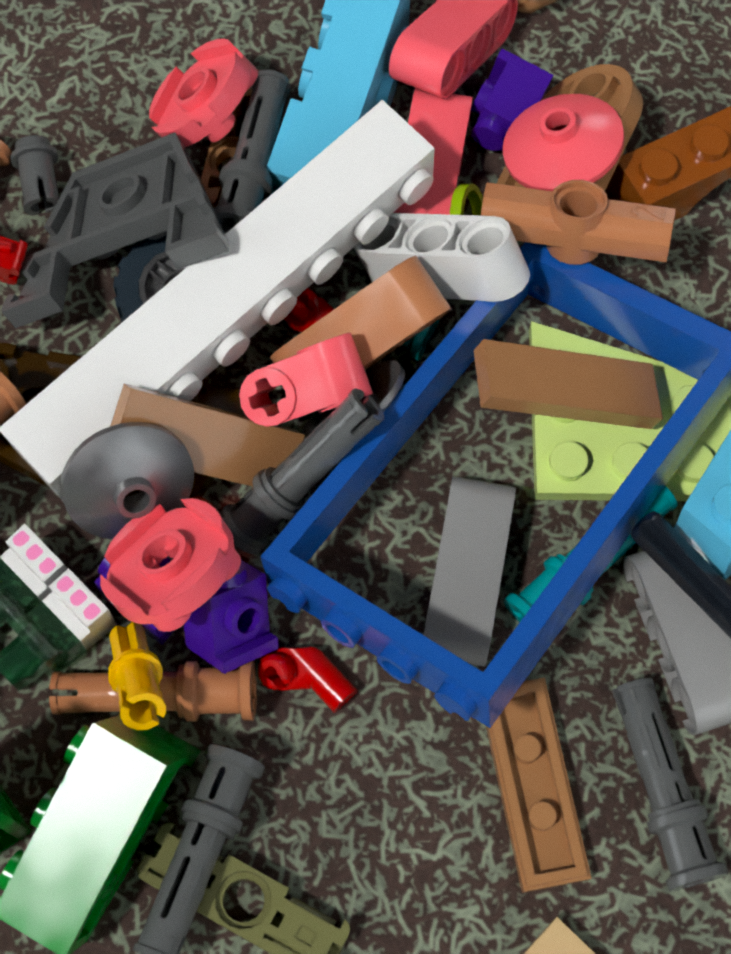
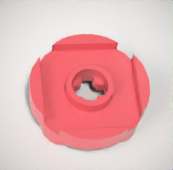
[149,39,258,147]
[100,498,241,632]

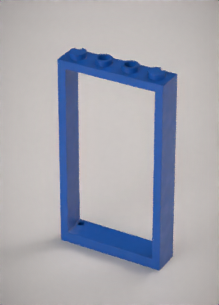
[260,242,731,728]

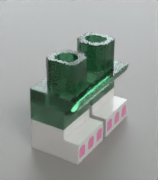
[0,523,117,691]

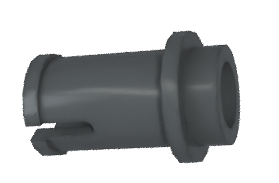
[10,135,60,216]

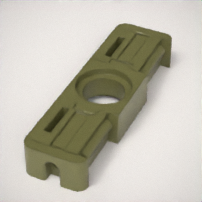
[137,823,350,954]

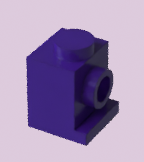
[471,48,554,151]
[184,560,279,674]

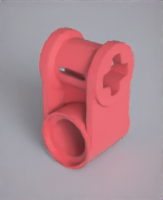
[239,332,373,427]

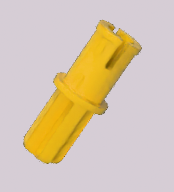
[108,622,166,731]

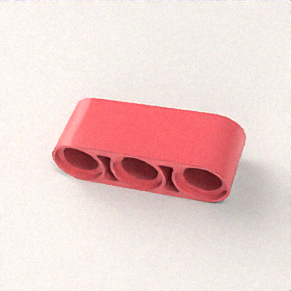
[389,0,518,99]
[393,88,473,215]

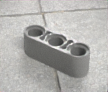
[424,476,516,667]
[623,551,731,735]

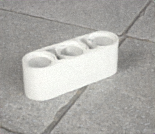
[353,213,530,302]

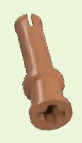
[49,660,257,722]

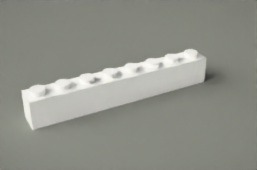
[0,100,435,501]

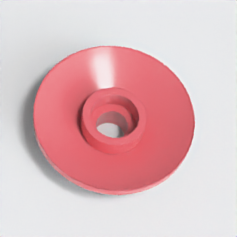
[503,94,625,191]

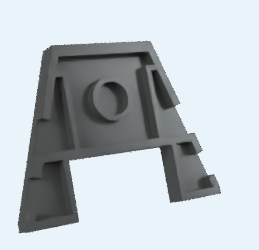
[1,132,230,328]

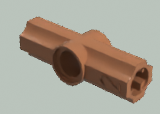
[480,180,676,265]

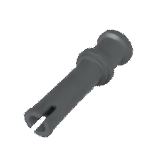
[213,69,291,234]
[218,388,384,554]
[612,678,729,892]
[133,744,265,954]

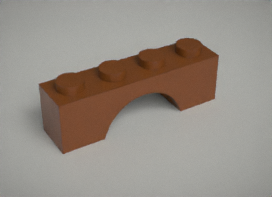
[605,106,731,221]

